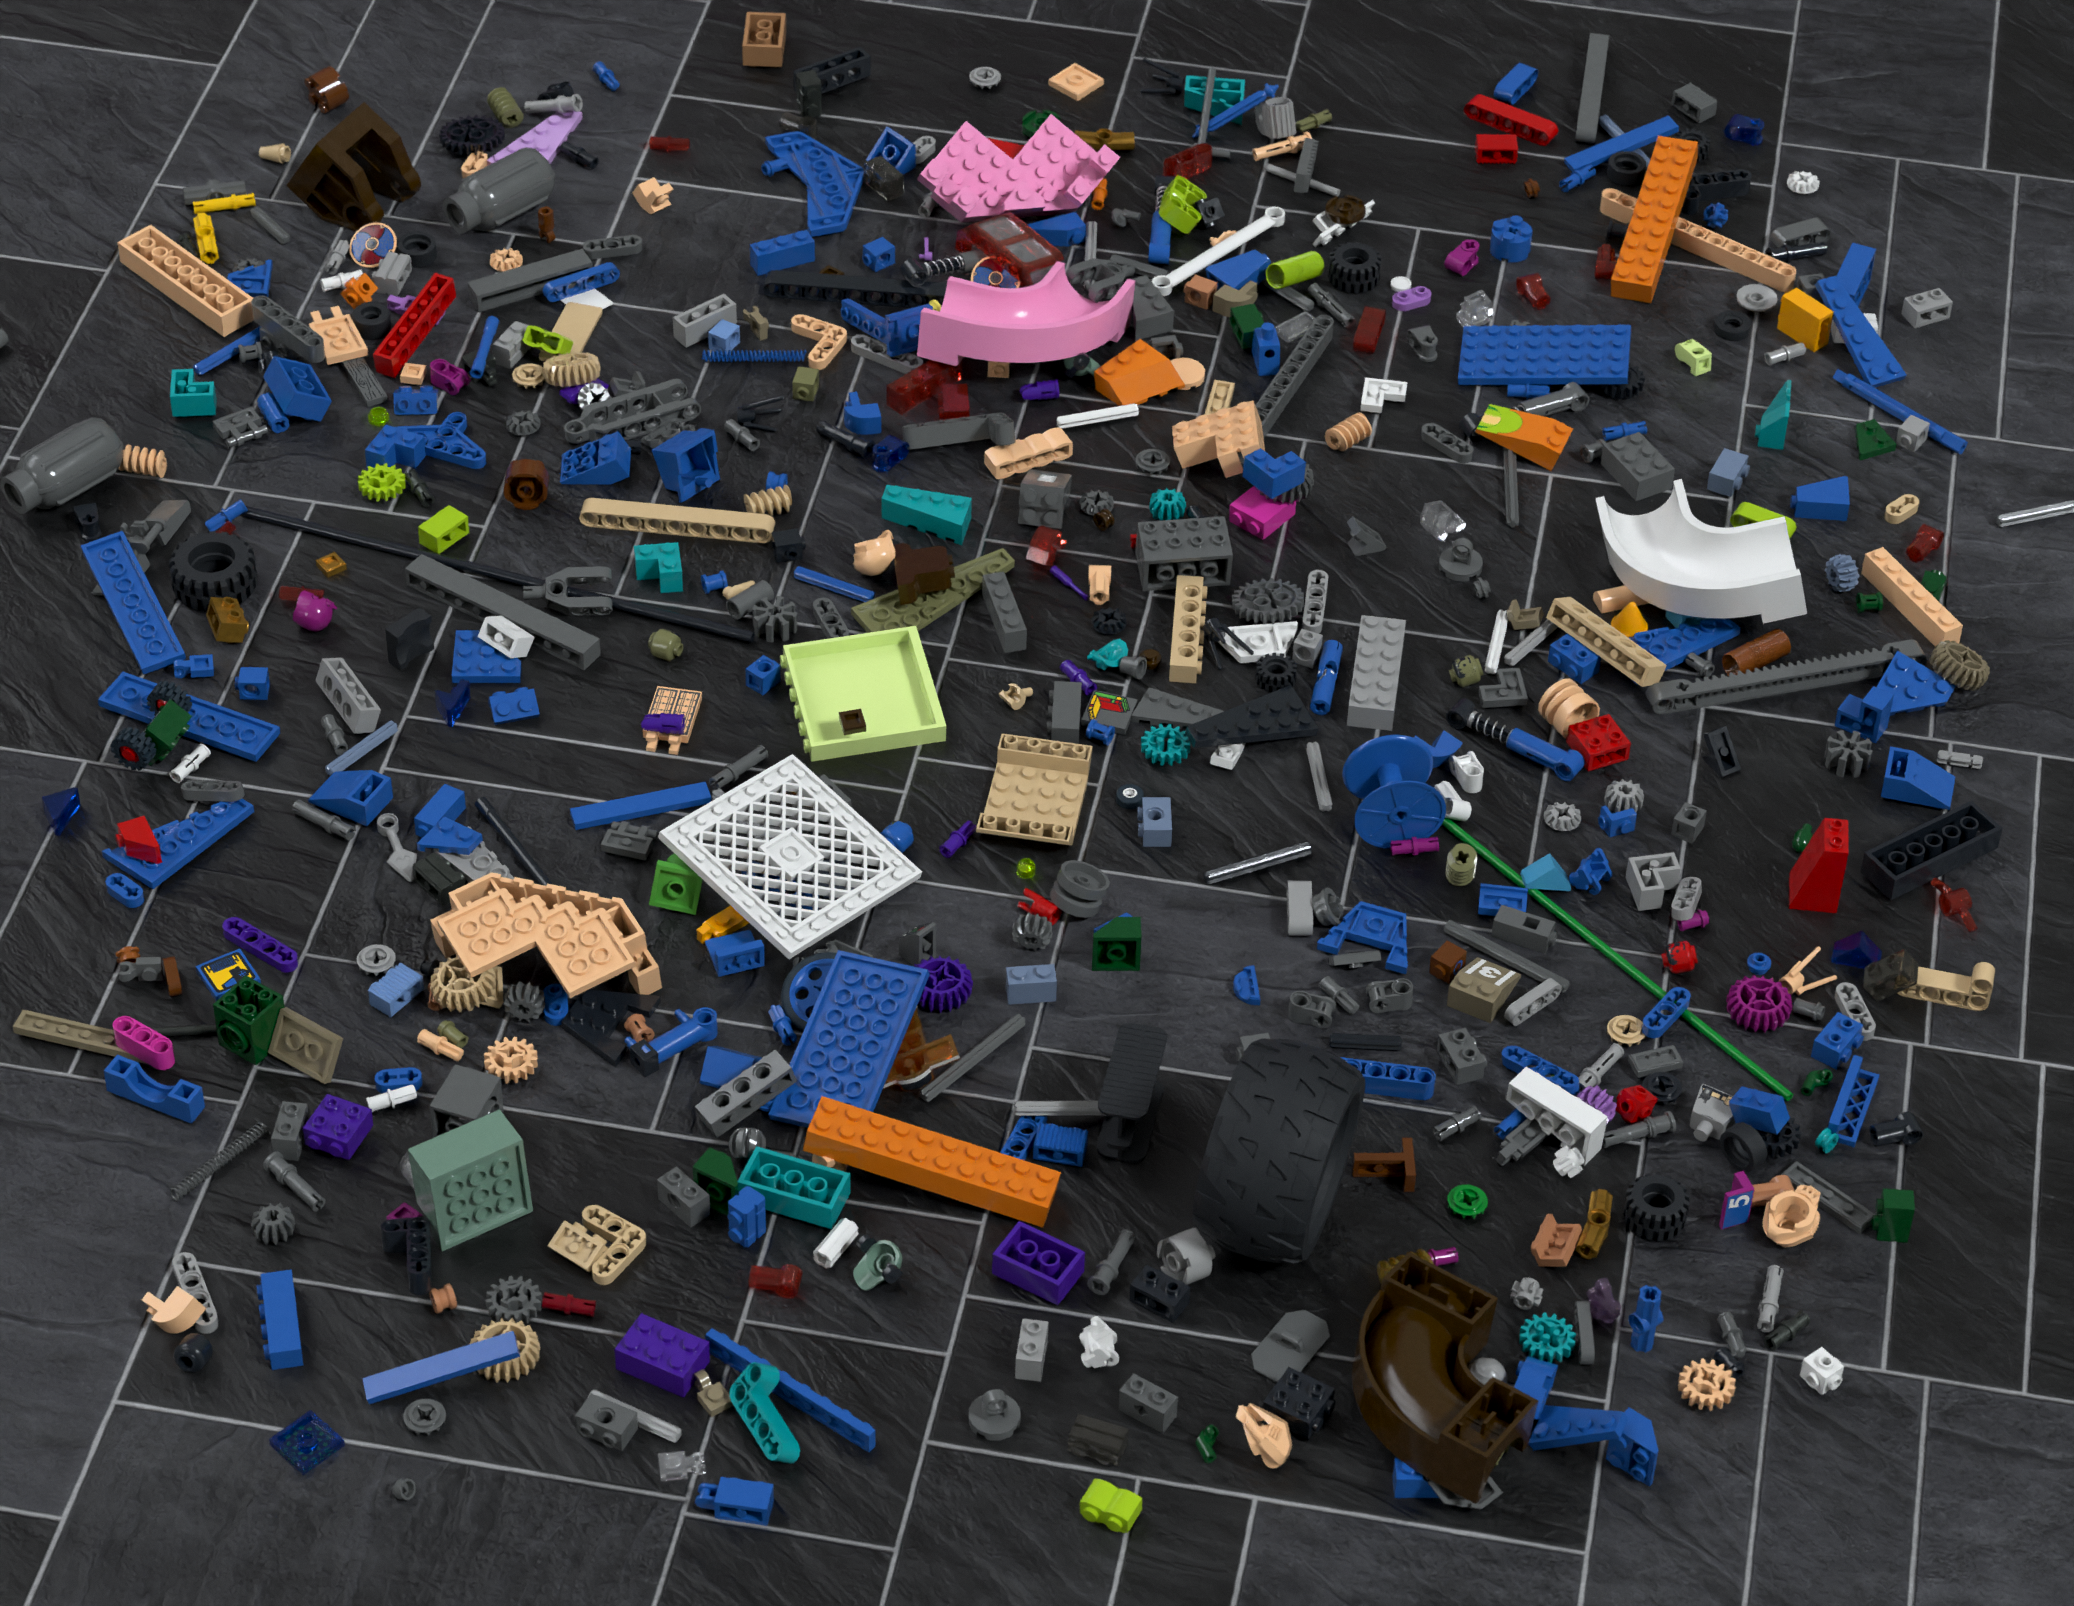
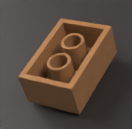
[742,12,786,67]

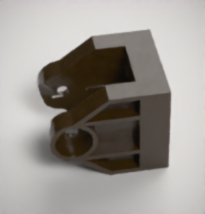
[286,102,421,232]

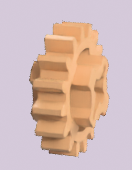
[484,1037,538,1084]
[1678,1359,1736,1411]

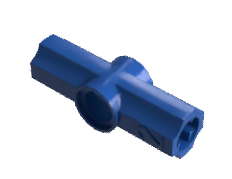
[1628,1285,1663,1353]

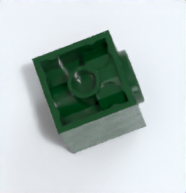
[213,975,285,1065]

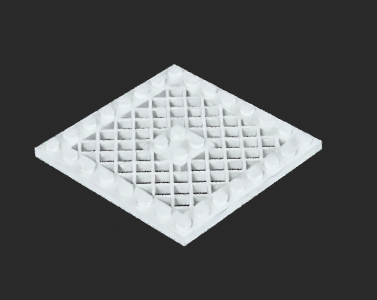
[658,754,922,959]

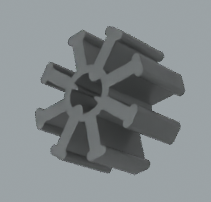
[752,596,797,643]
[1824,730,1873,778]

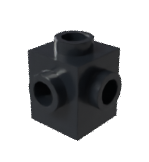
[1194,197,1225,229]

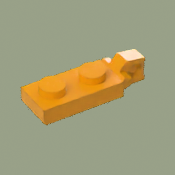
[696,906,749,944]

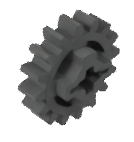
[486,1276,542,1324]

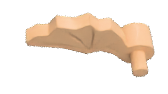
[1210,230,1236,246]

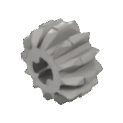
[1604,779,1644,812]

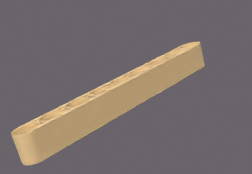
[579,498,775,543]

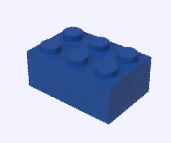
[263,356,332,422]

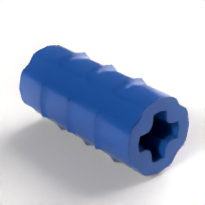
[257,393,289,433]

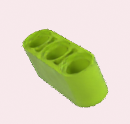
[1730,502,1797,539]

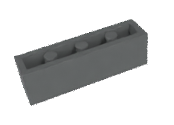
[982,572,1027,653]

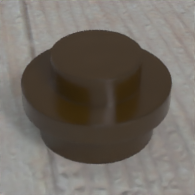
[1139,649,1162,670]

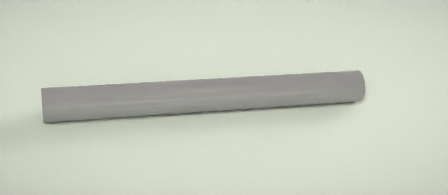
[1266,164,1340,197]

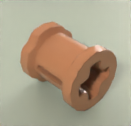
[624,1014,654,1042]

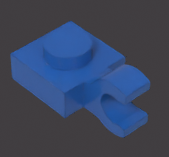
[174,654,214,678]

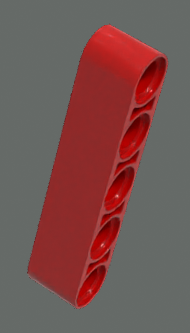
[1464,94,1558,146]

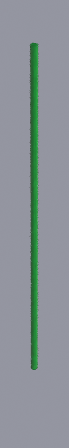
[1441,818,1793,1101]

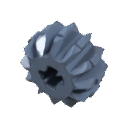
[1825,554,1860,592]

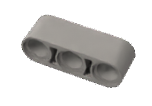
[1287,880,1313,936]

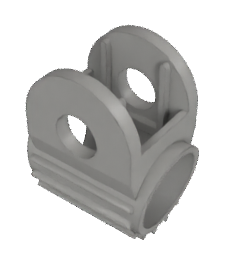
[1255,97,1296,139]

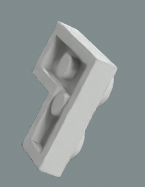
[1361,378,1407,413]

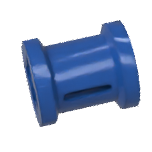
[701,570,728,594]
[1086,719,1115,746]

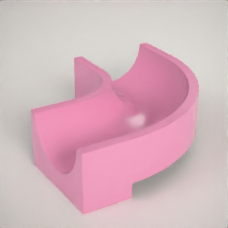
[917,261,1135,366]

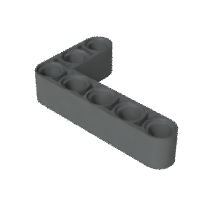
[902,413,1016,449]

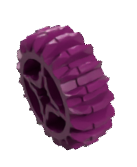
[1726,974,1792,1033]

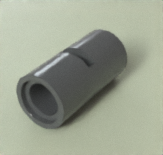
[726,580,774,620]

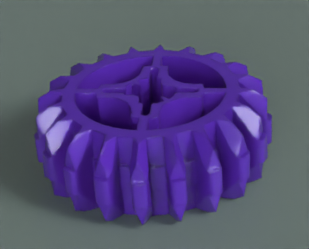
[914,955,973,1013]

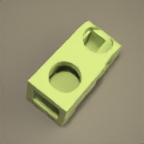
[1675,339,1712,376]

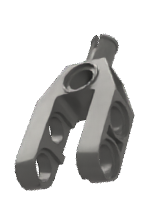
[1066,259,1135,303]
[523,566,612,616]

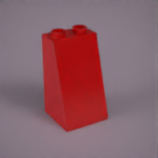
[1789,818,1849,913]

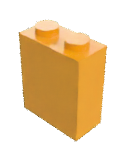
[1777,287,1834,352]

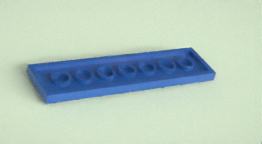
[81,531,186,675]
[98,672,280,762]

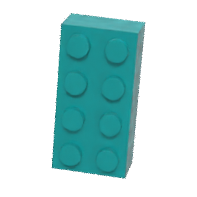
[738,1146,850,1229]

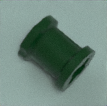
[1856,592,1883,613]

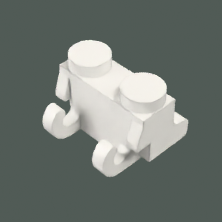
[1079,1316,1119,1368]

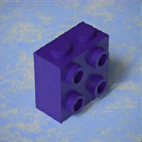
[303,1094,373,1160]

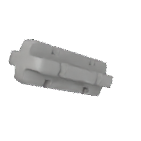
[1937,750,1983,769]

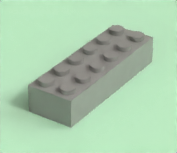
[1347,615,1406,731]

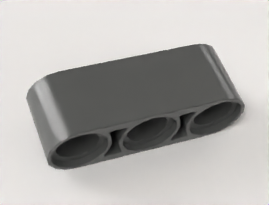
[1770,218,1831,248]

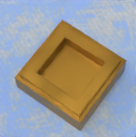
[316,552,347,578]

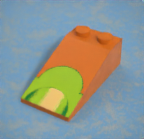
[1475,404,1573,471]

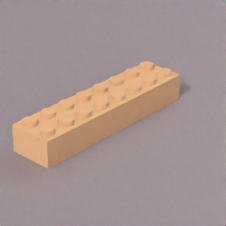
[118,225,254,337]

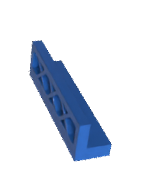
[1828,1055,1880,1147]

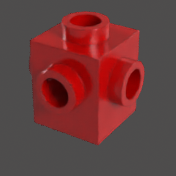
[1615,1085,1658,1123]

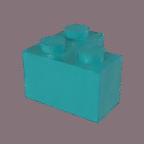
[170,369,217,417]
[634,542,683,593]

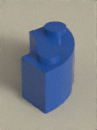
[1514,1356,1558,1420]

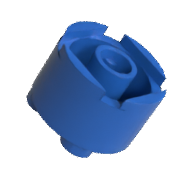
[1490,215,1533,263]

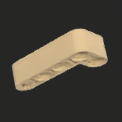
[1895,962,1995,1011]

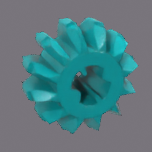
[1149,488,1186,521]

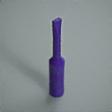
[1050,566,1088,600]

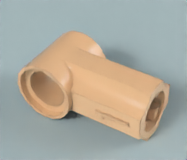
[1088,565,1111,605]

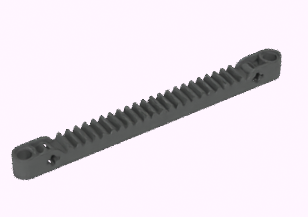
[1646,640,1927,714]

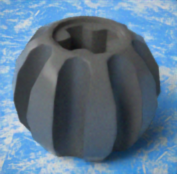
[729,1128,766,1161]

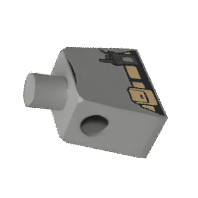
[1689,1084,1736,1141]

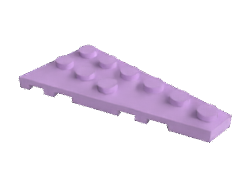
[487,110,582,166]

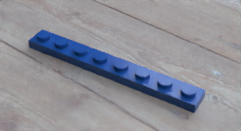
[705,1328,875,1453]

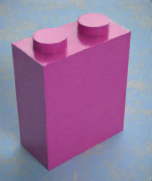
[1229,486,1296,540]

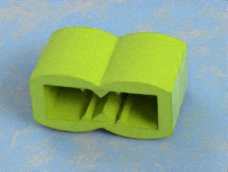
[523,326,574,356]
[1080,1479,1142,1533]

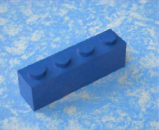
[257,1269,303,1370]

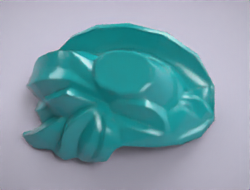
[1087,639,1128,670]

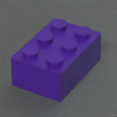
[992,1221,1085,1305]
[615,1313,710,1398]

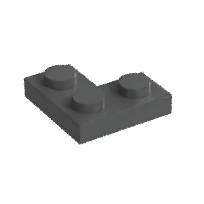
[1478,668,1528,708]

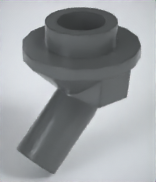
[1112,208,1141,227]

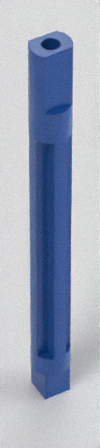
[1832,369,1968,454]

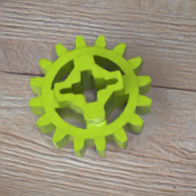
[358,463,406,502]

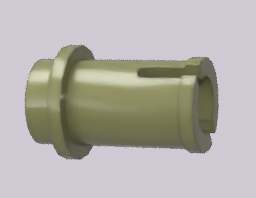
[437,1020,468,1048]

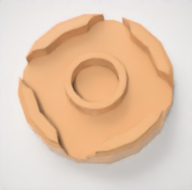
[1171,358,1205,390]

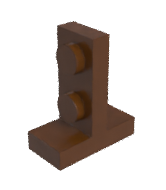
[1352,1138,1416,1192]

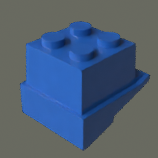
[652,428,720,503]

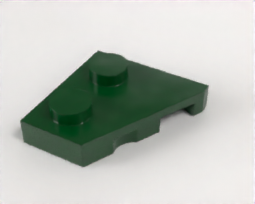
[1855,419,1896,461]

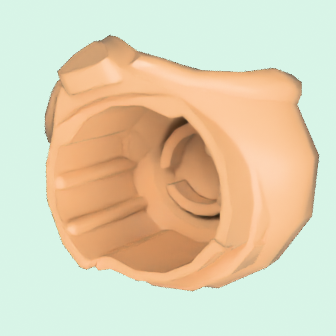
[853,530,895,576]

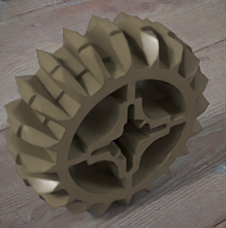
[1930,640,1990,691]

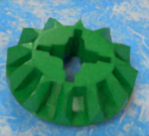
[1447,1185,1488,1219]

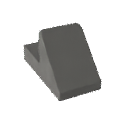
[1347,516,1387,556]

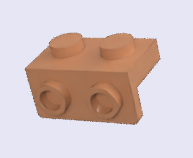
[1531,1214,1583,1267]

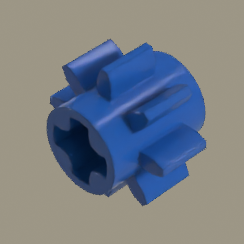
[1703,202,1729,228]

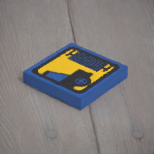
[196,949,261,1001]

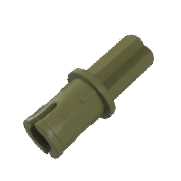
[1295,109,1332,132]

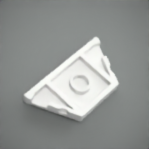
[1217,621,1298,663]

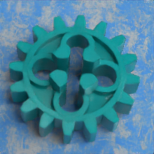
[1141,724,1191,766]
[1519,1313,1576,1363]

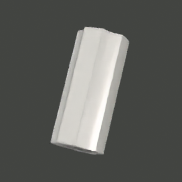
[813,1218,859,1268]

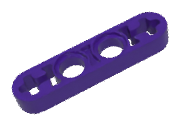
[222,917,298,973]

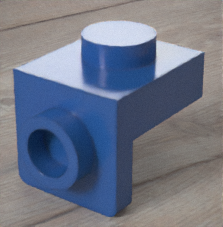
[1598,806,1637,838]

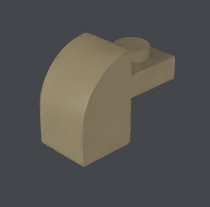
[1212,280,1258,318]

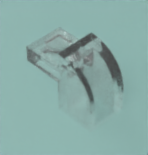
[1420,500,1466,541]

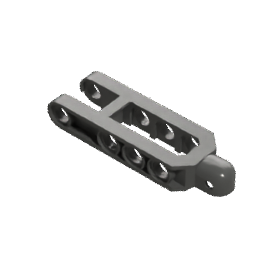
[564,379,701,444]

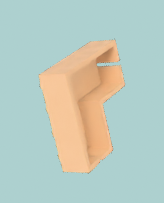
[1172,401,1265,478]

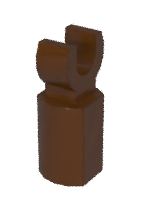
[538,206,555,243]

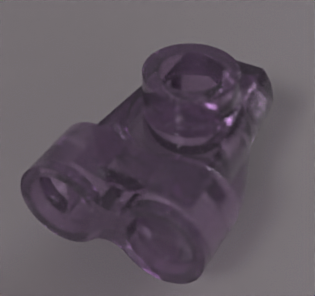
[1586,1278,1621,1324]

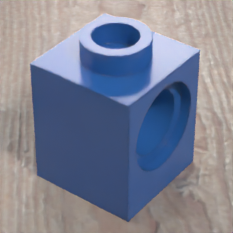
[862,237,895,272]
[745,655,781,695]
[235,667,270,700]

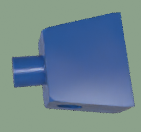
[1252,323,1280,376]

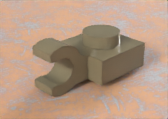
[743,306,769,341]
[694,1369,734,1417]

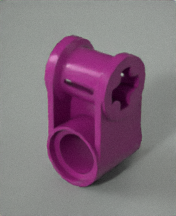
[1444,239,1479,276]
[430,359,471,395]

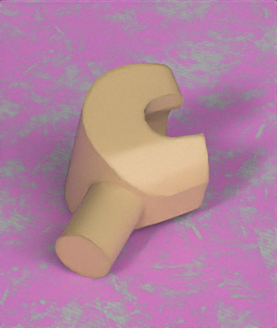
[998,683,1033,710]

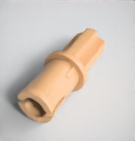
[417,1029,464,1061]

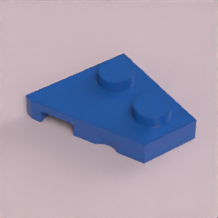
[417,817,483,855]

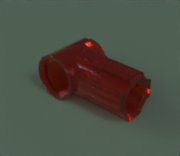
[1595,244,1617,279]
[1516,273,1551,310]
[1906,524,1944,563]
[749,1264,803,1299]

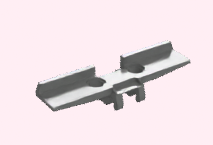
[92,500,191,595]

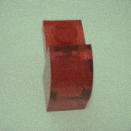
[1026,525,1067,565]

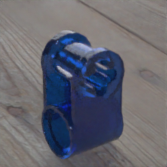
[1724,114,1764,145]
[873,435,910,472]

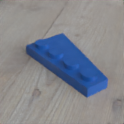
[1528,1405,1628,1451]

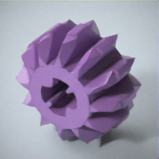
[1576,1085,1617,1124]

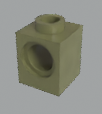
[793,366,819,402]

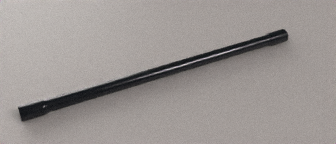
[475,797,624,981]

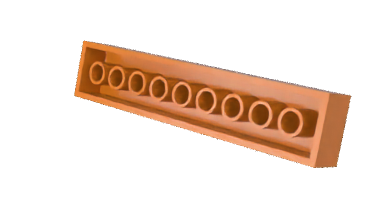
[1611,136,1698,303]
[803,1096,1061,1227]

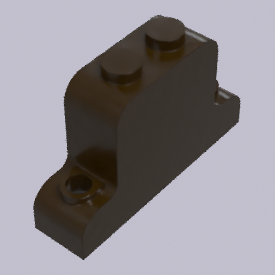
[893,543,955,605]

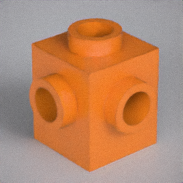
[340,273,378,309]

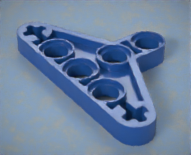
[396,412,486,469]

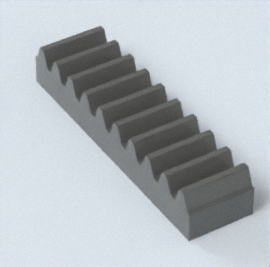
[1294,138,1318,193]

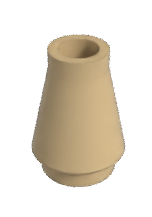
[259,144,291,164]

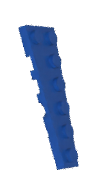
[1815,276,1907,388]

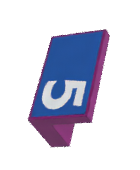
[1719,1171,1755,1229]

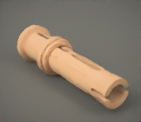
[1252,132,1312,161]

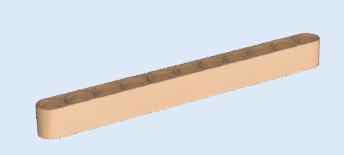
[1600,188,1796,292]

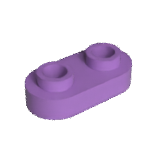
[1392,286,1431,311]

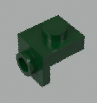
[1921,570,1947,602]

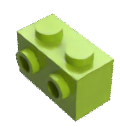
[418,505,469,554]

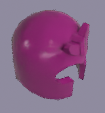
[293,590,338,631]

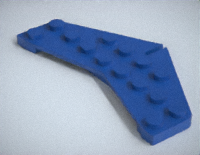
[765,131,865,237]

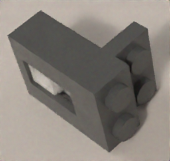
[1018,469,1072,529]

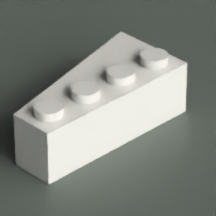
[1506,1067,1608,1166]

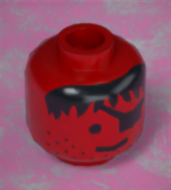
[1661,941,1698,974]

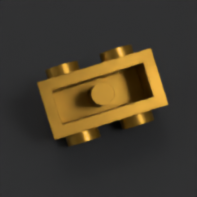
[206,597,249,643]

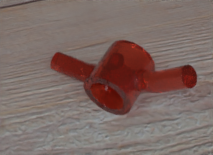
[1931,878,1978,933]

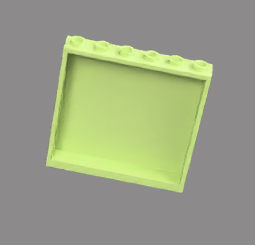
[780,626,946,762]

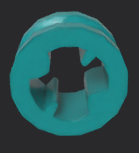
[1815,1128,1839,1153]

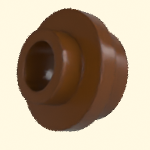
[1524,178,1540,198]

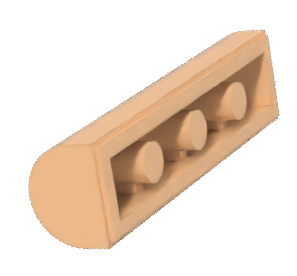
[1593,585,1649,614]

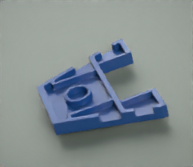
[1317,901,1408,974]

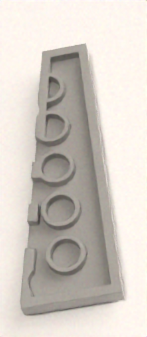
[433,826,514,883]

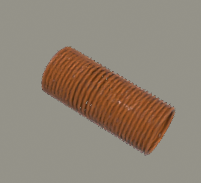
[1722,629,1791,676]

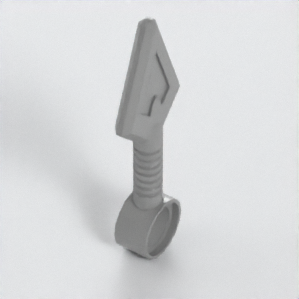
[377,813,417,882]

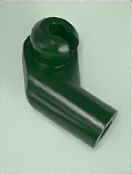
[1800,1069,1833,1096]
[1196,1425,1219,1463]

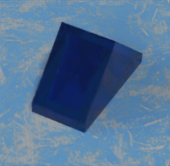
[42,787,81,836]
[1831,931,1882,972]

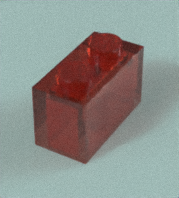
[938,384,970,420]

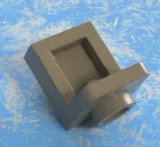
[1507,600,1544,630]

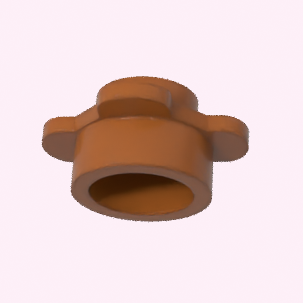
[115,946,141,963]

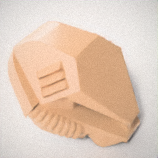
[1763,1185,1821,1248]
[1236,1403,1292,1468]

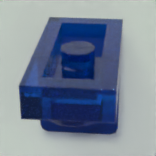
[435,679,471,727]

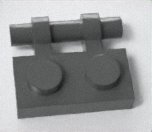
[212,407,268,448]
[601,821,658,861]

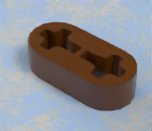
[163,956,182,997]

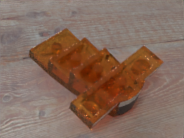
[882,1008,961,1091]

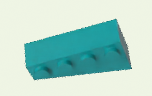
[882,485,972,545]

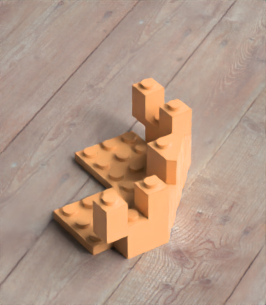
[430,872,662,998]

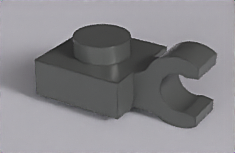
[119,957,164,982]

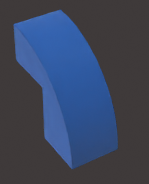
[1414,731,1462,768]

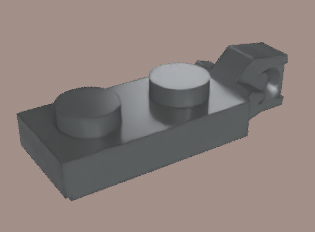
[1495,1119,1552,1166]

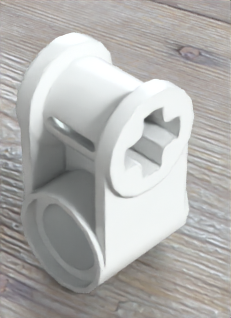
[1449,751,1484,793]

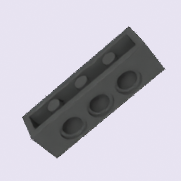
[695,1049,797,1138]

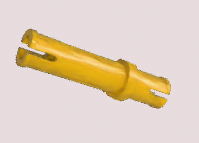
[193,193,256,215]

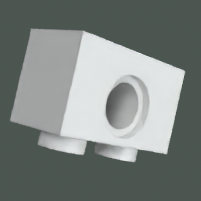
[478,616,535,658]

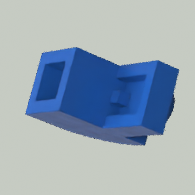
[844,392,881,435]

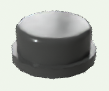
[1312,887,1343,926]

